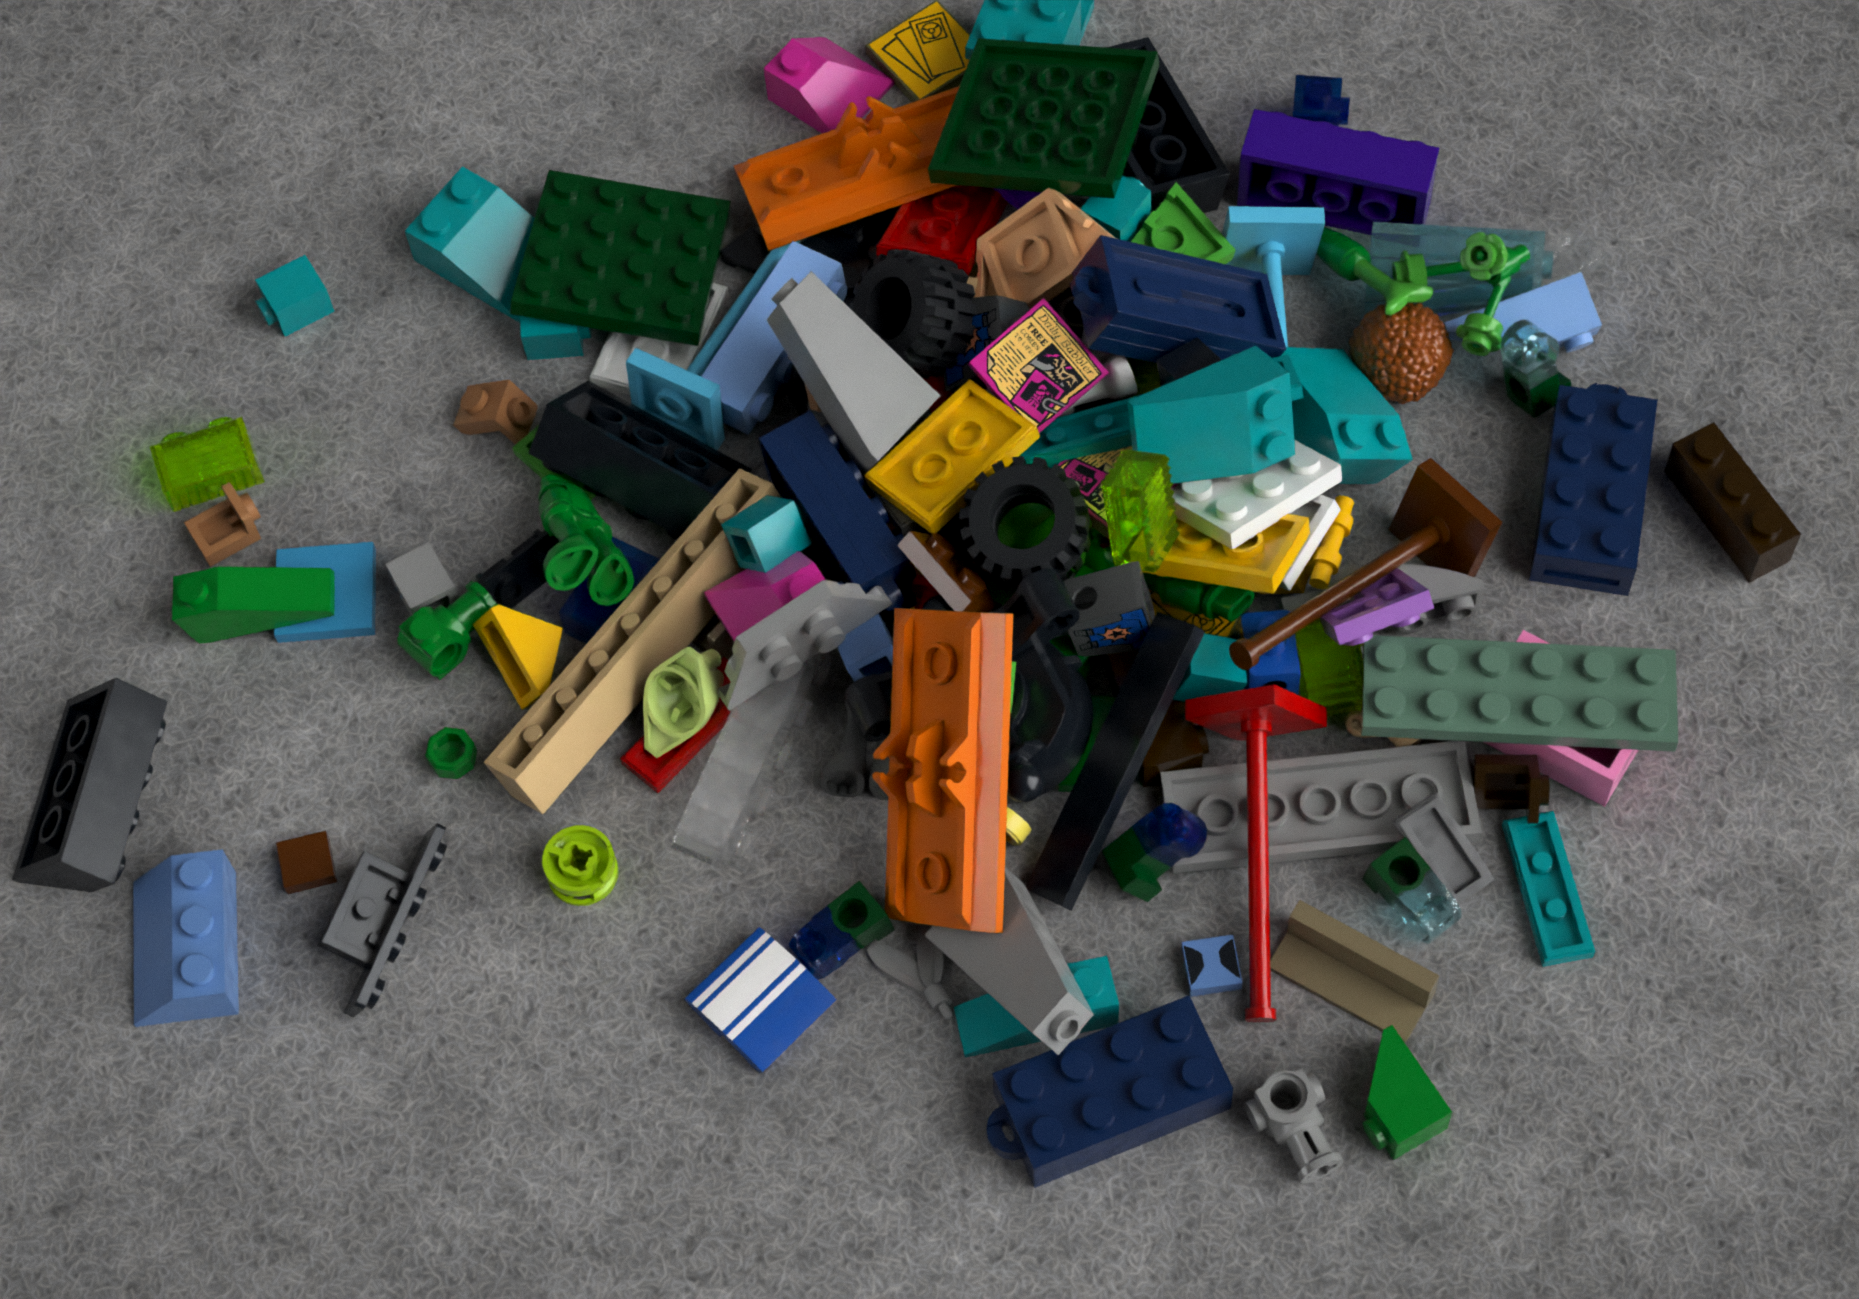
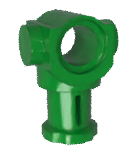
[397,581,498,680]

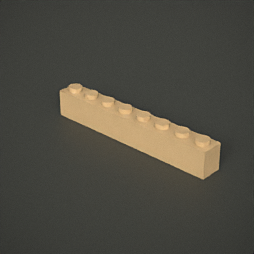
[484,468,782,814]

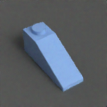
[1444,272,1602,353]

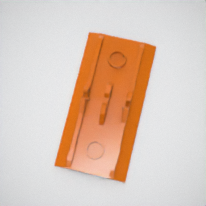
[733,86,959,251]
[872,608,1013,933]

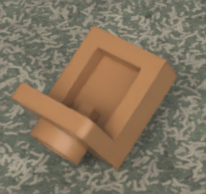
[453,380,538,444]
[184,482,261,567]

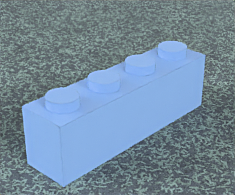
[701,241,847,435]

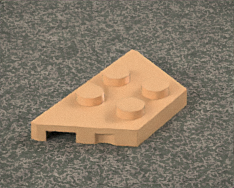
[974,188,1117,310]

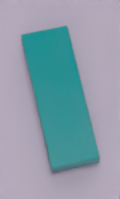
[1502,811,1596,967]

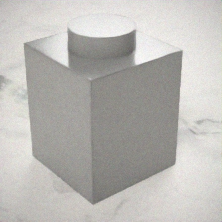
[385,542,459,616]

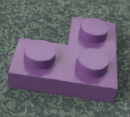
[1320,568,1434,646]

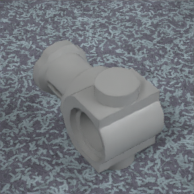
[1244,1068,1344,1184]

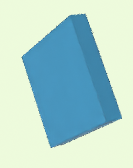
[274,542,376,643]

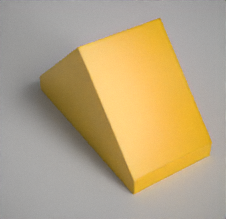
[473,604,563,710]

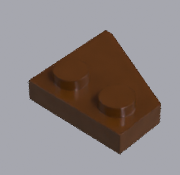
[897,531,996,613]

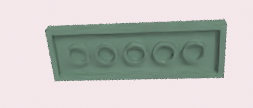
[1361,635,1678,752]

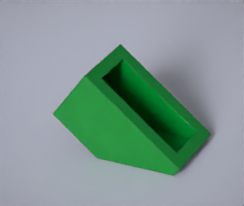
[1363,1025,1452,1160]

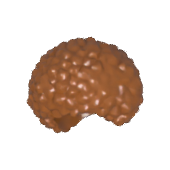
[1348,303,1454,405]

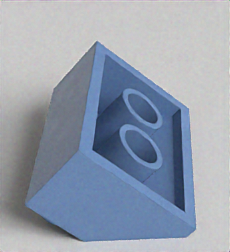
[133,849,239,1027]

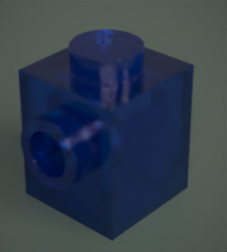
[1292,75,1350,126]

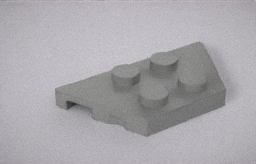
[717,580,892,711]

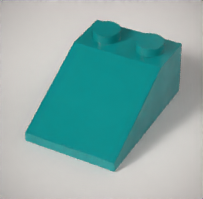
[405,166,535,323]
[1127,346,1296,488]
[1281,347,1413,484]

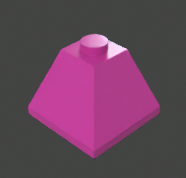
[763,37,895,133]
[704,551,826,641]

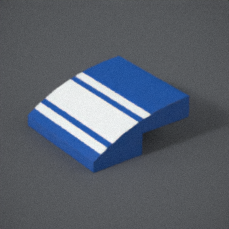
[684,927,837,1073]

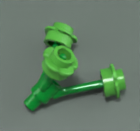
[1392,232,1530,356]

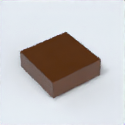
[276,830,338,894]

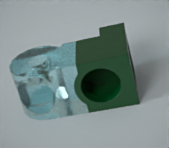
[1500,320,1572,418]
[1362,837,1462,944]

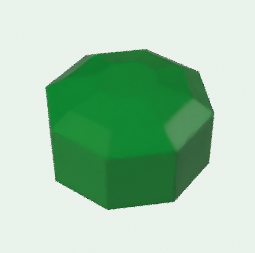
[425,727,478,779]

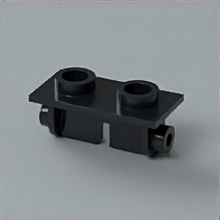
[475,529,559,609]

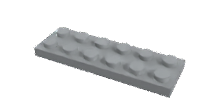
[1160,741,1482,874]

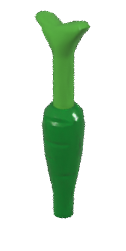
[1316,227,1433,316]

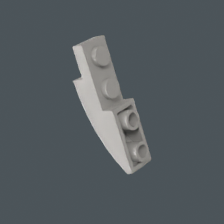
[1279,563,1485,638]

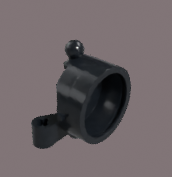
[845,568,1093,804]

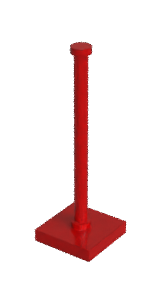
[1185,684,1327,1022]

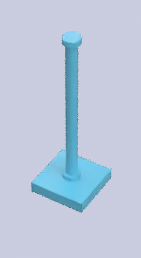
[1222,206,1325,347]
[626,239,802,450]

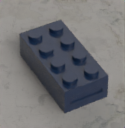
[1069,235,1286,363]
[1529,383,1658,596]
[759,410,917,622]
[986,995,1233,1188]

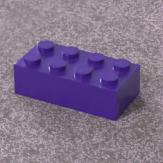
[1237,109,1440,246]

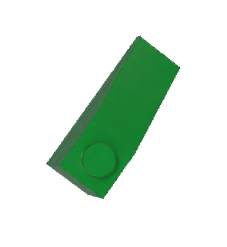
[172,567,335,644]

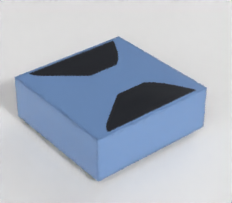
[1181,935,1243,997]

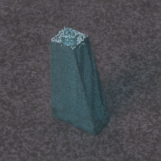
[1365,222,1554,316]

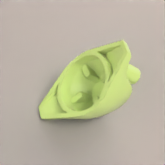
[643,647,724,758]

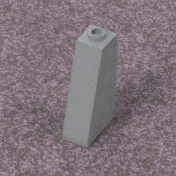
[767,271,940,476]
[925,867,1094,1055]

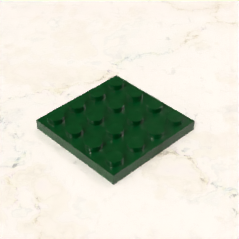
[928,38,1159,199]
[510,170,731,346]

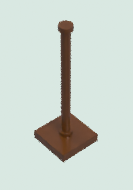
[1229,458,1502,670]

